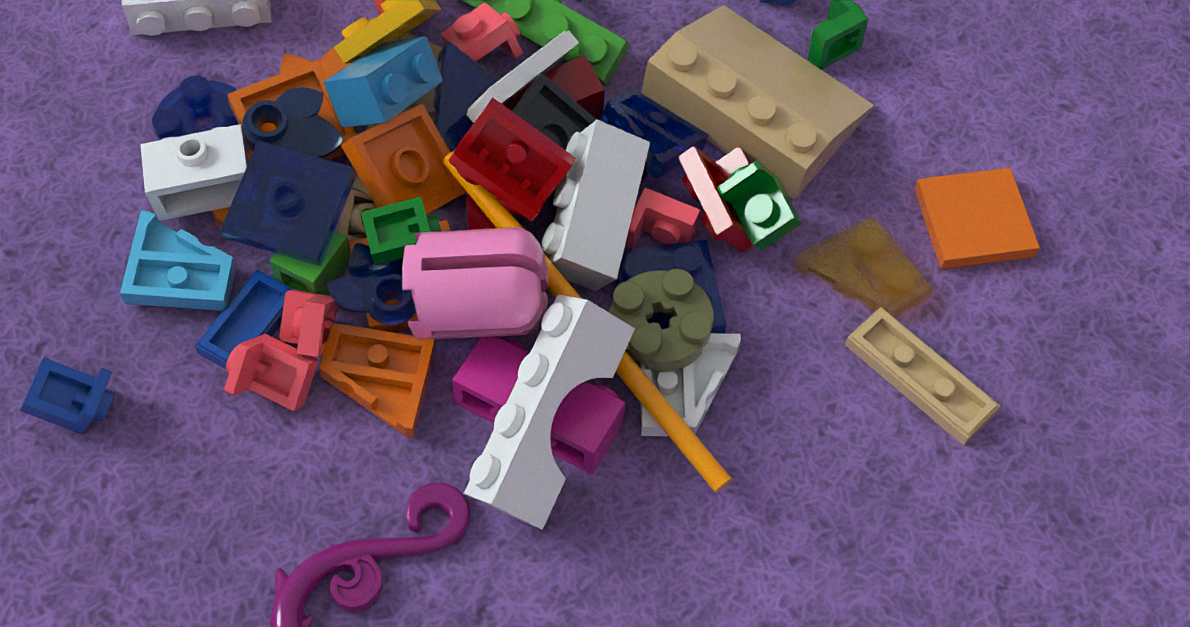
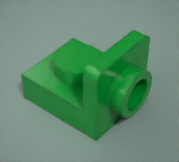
[807,0,869,70]
[717,161,802,250]
[361,196,441,265]

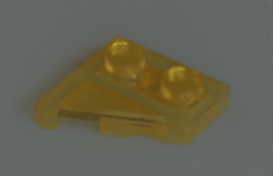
[793,216,933,317]

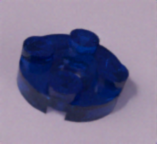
[152,75,239,140]

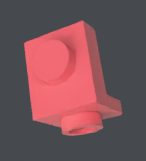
[440,2,523,67]
[224,334,319,411]

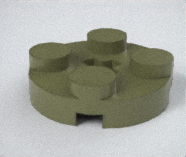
[609,269,714,372]

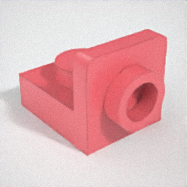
[624,188,700,253]
[279,290,339,357]

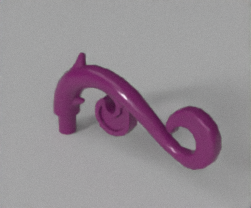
[270,483,470,627]

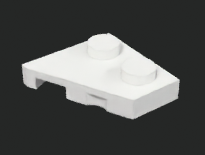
[640,333,741,436]

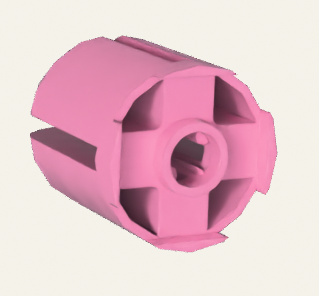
[402,227,549,340]

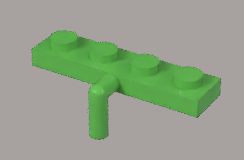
[462,0,631,85]

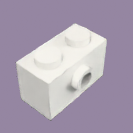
[140,124,259,221]

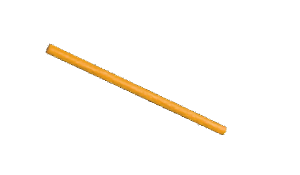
[443,151,732,493]

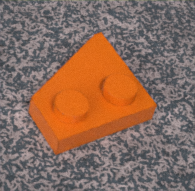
[319,323,436,438]

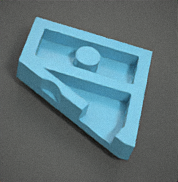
[120,210,236,311]

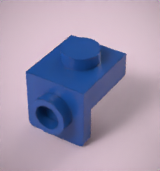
[20,357,115,434]

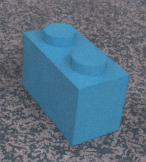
[323,36,443,127]

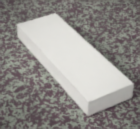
[466,30,579,123]

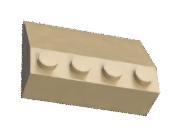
[641,5,874,200]

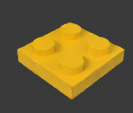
[334,0,441,64]

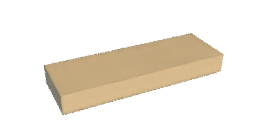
[845,307,1000,446]

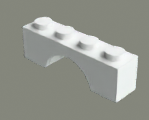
[464,295,635,530]

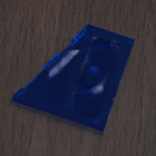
[433,41,506,152]
[602,87,709,179]

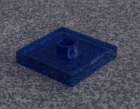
[220,141,357,266]

